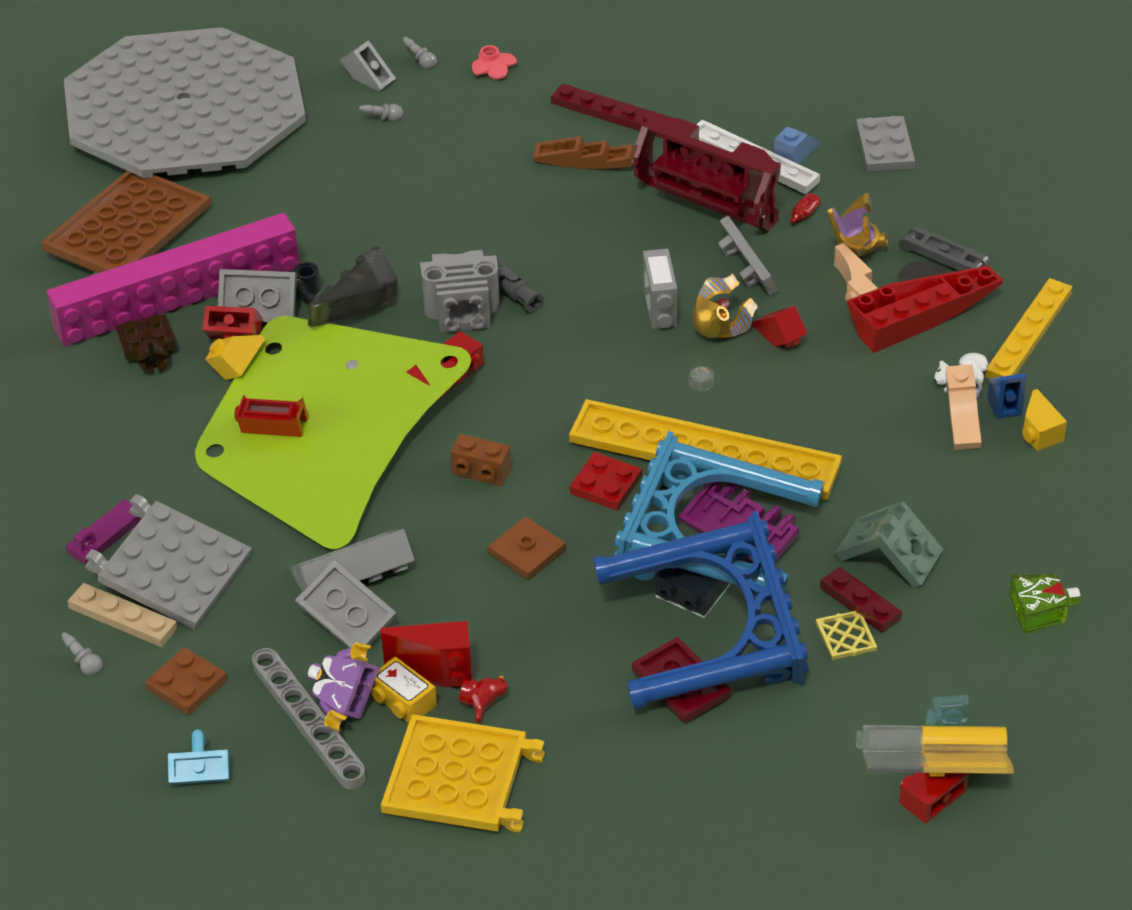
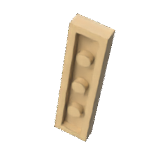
[67,583,178,647]

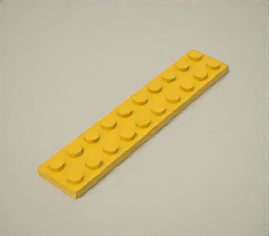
[569,399,842,500]

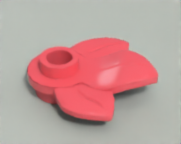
[472,45,517,80]

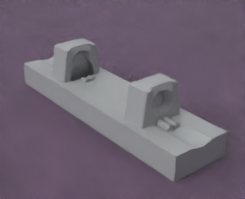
[718,216,778,296]

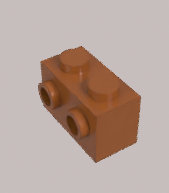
[450,434,512,487]

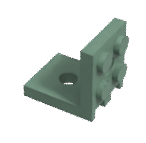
[834,501,943,588]

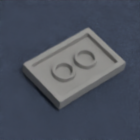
[856,116,915,172]
[218,269,297,323]
[295,560,397,648]

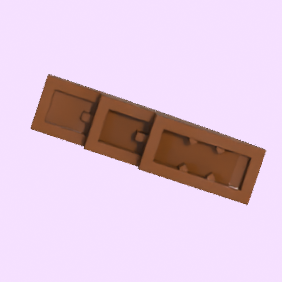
[533,136,636,169]

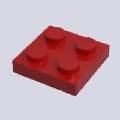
[569,452,642,511]

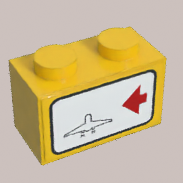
[371,657,437,723]

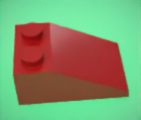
[381,621,472,687]

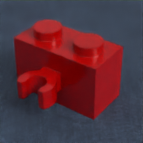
[202,306,262,339]

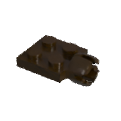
[116,314,176,374]

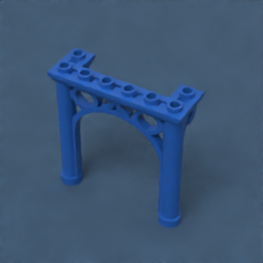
[593,511,809,710]

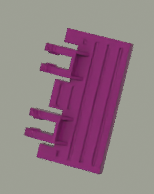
[678,482,800,564]

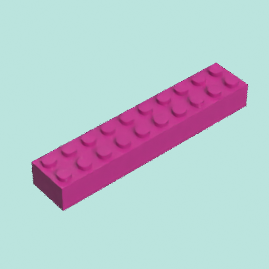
[46,213,299,347]

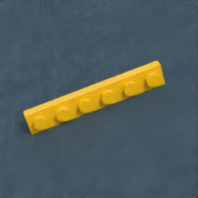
[985,278,1073,378]

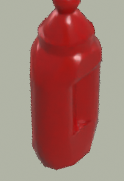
[790,193,821,224]

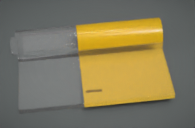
[856,725,1014,777]

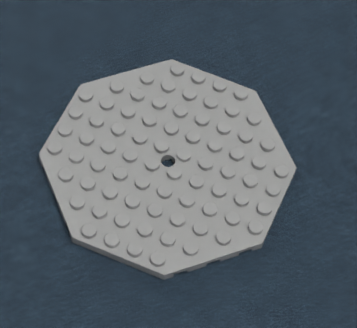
[64,27,306,178]

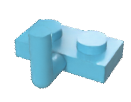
[168,730,230,785]

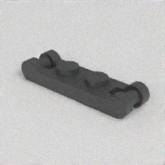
[899,226,990,271]

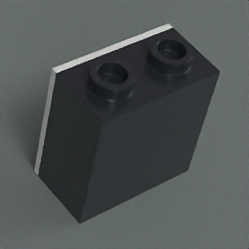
[656,567,731,618]

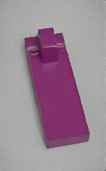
[66,499,142,565]

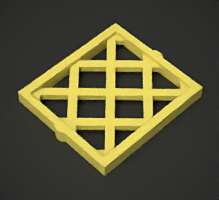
[816,611,877,660]

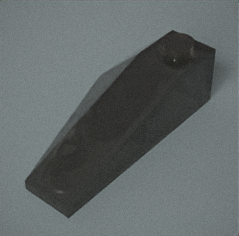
[308,246,398,328]

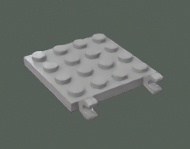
[85,494,252,630]

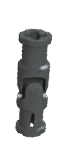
[490,255,544,313]

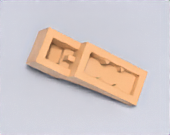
[834,243,877,302]
[946,364,982,450]

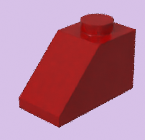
[752,305,807,348]
[899,768,969,824]

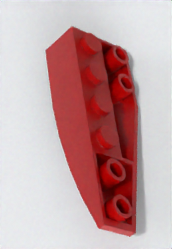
[847,266,1003,353]

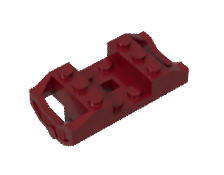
[632,116,781,232]

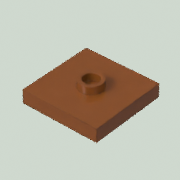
[488,516,566,580]

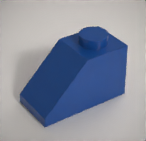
[987,373,1027,419]

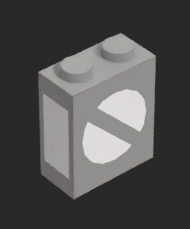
[643,249,677,329]

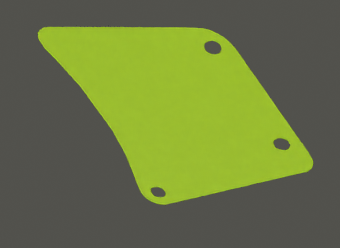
[195,316,471,549]

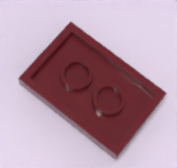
[632,636,731,723]

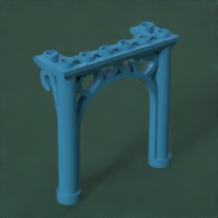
[614,431,825,593]

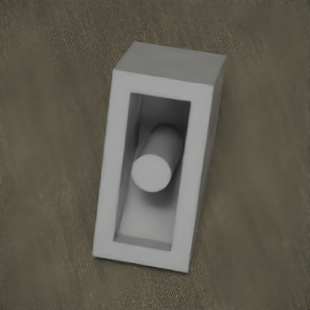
[340,40,395,91]

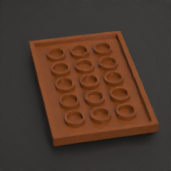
[41,171,211,273]

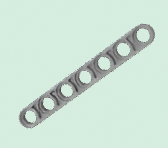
[252,648,366,790]

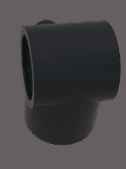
[293,262,321,306]

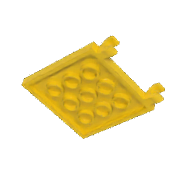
[381,714,545,832]

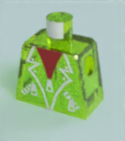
[1009,574,1081,634]

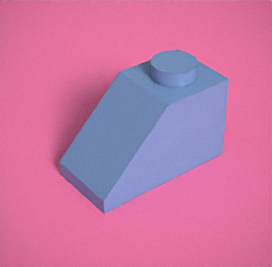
[774,126,819,165]

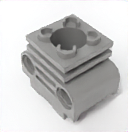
[420,250,500,333]

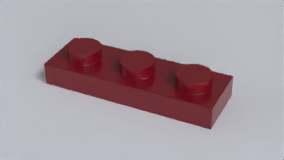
[820,567,902,633]

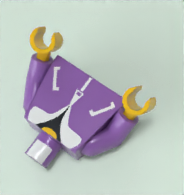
[308,642,379,732]

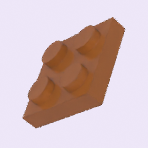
[145,647,228,716]

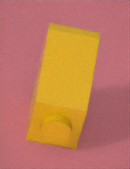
[205,335,266,380]
[1022,389,1067,451]

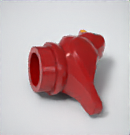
[459,675,508,723]

